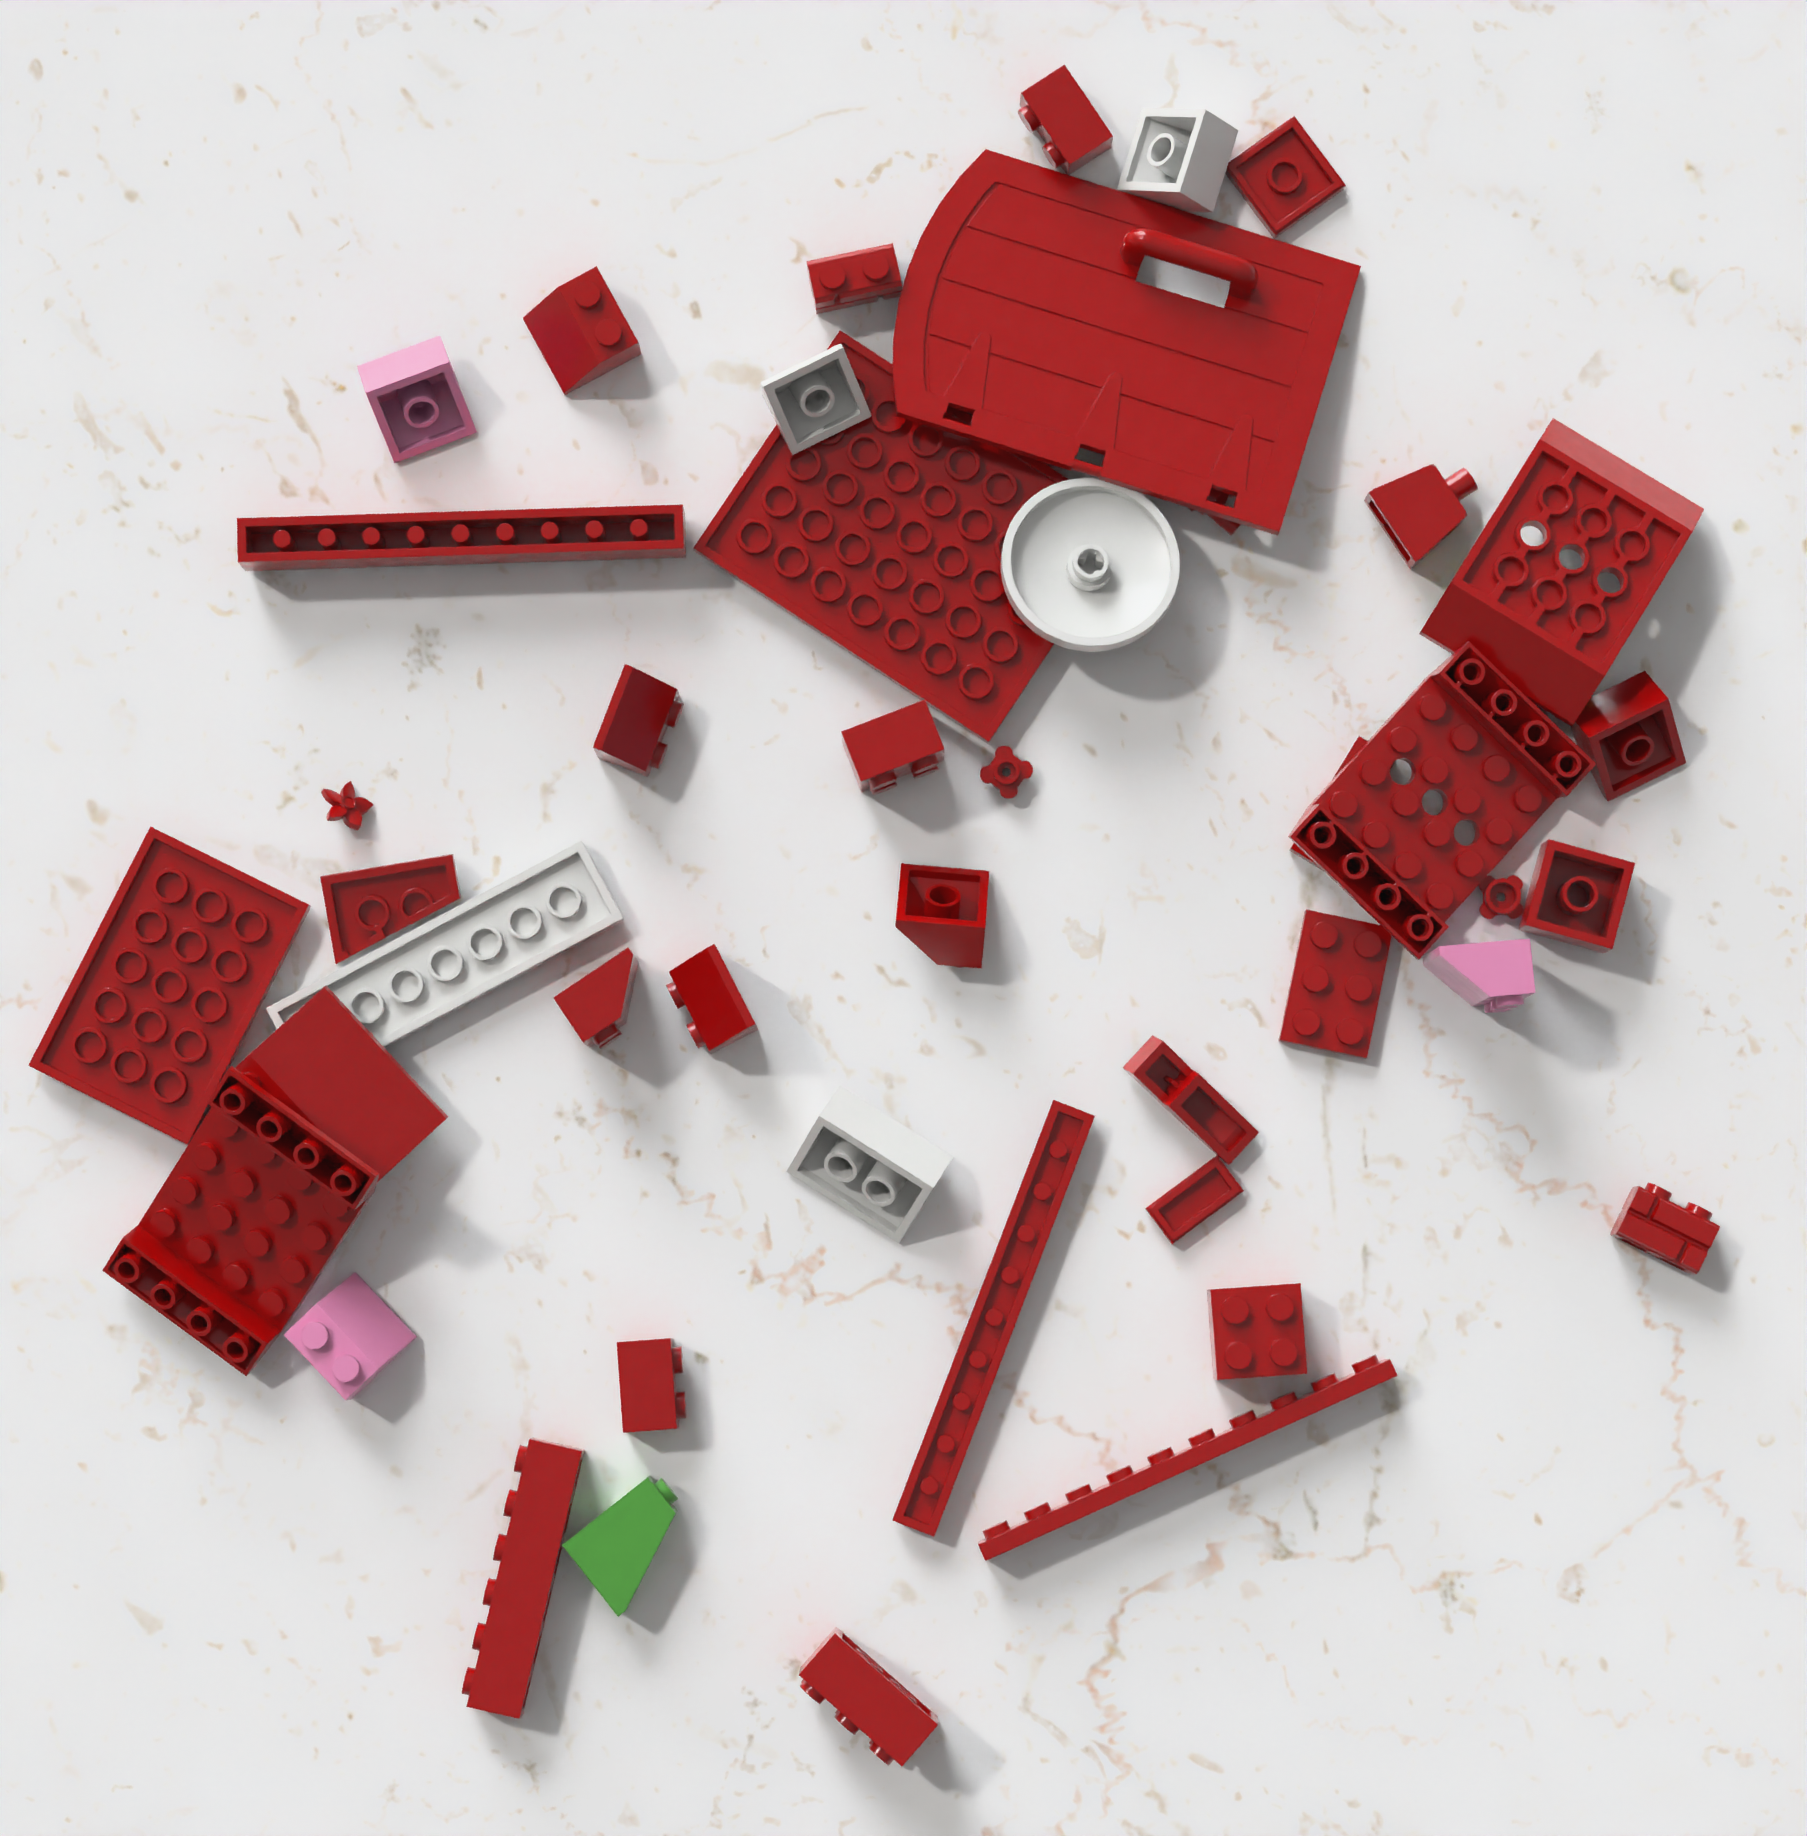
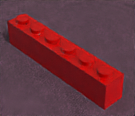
[462,1438,585,1719]

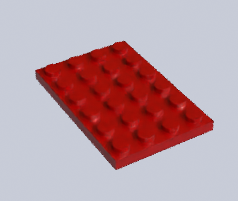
[28,826,311,1145]

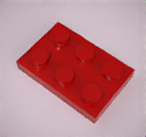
[1278,909,1392,1059]

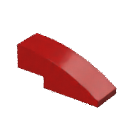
[1123,1035,1259,1165]

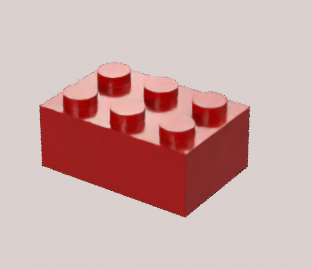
[799,1627,938,1766]

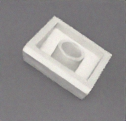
[761,343,872,455]

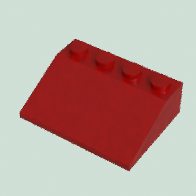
[218,986,448,1183]

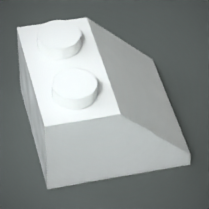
[1117,108,1239,212]

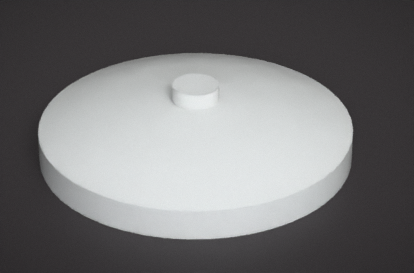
[1001,478,1180,652]

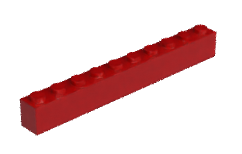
[237,504,687,571]

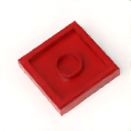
[1225,116,1346,239]

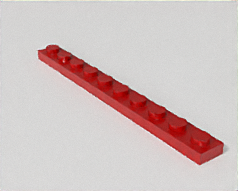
[892,1100,1095,1537]
[977,1354,1398,1561]

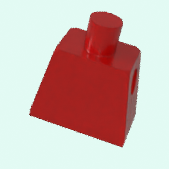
[1364,464,1478,569]

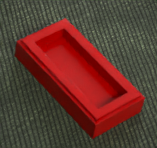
[1145,1155,1244,1245]

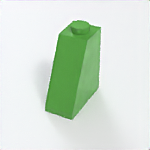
[562,1476,678,1617]

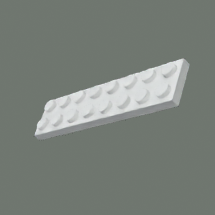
[266,840,624,1048]

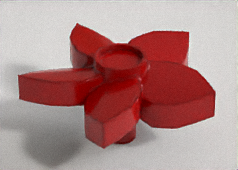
[321,781,374,831]

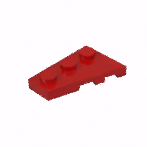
[320,854,461,964]

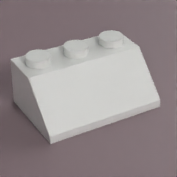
[786,1085,953,1243]

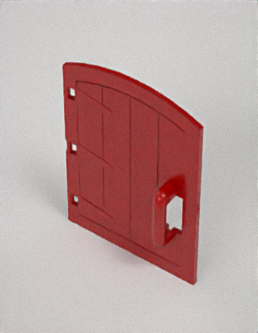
[892,149,1361,536]

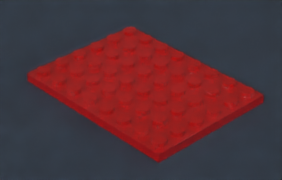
[693,330,1069,744]

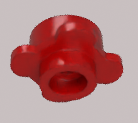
[980,746,1033,799]
[1478,875,1524,920]

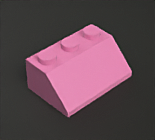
[1423,939,1535,1013]

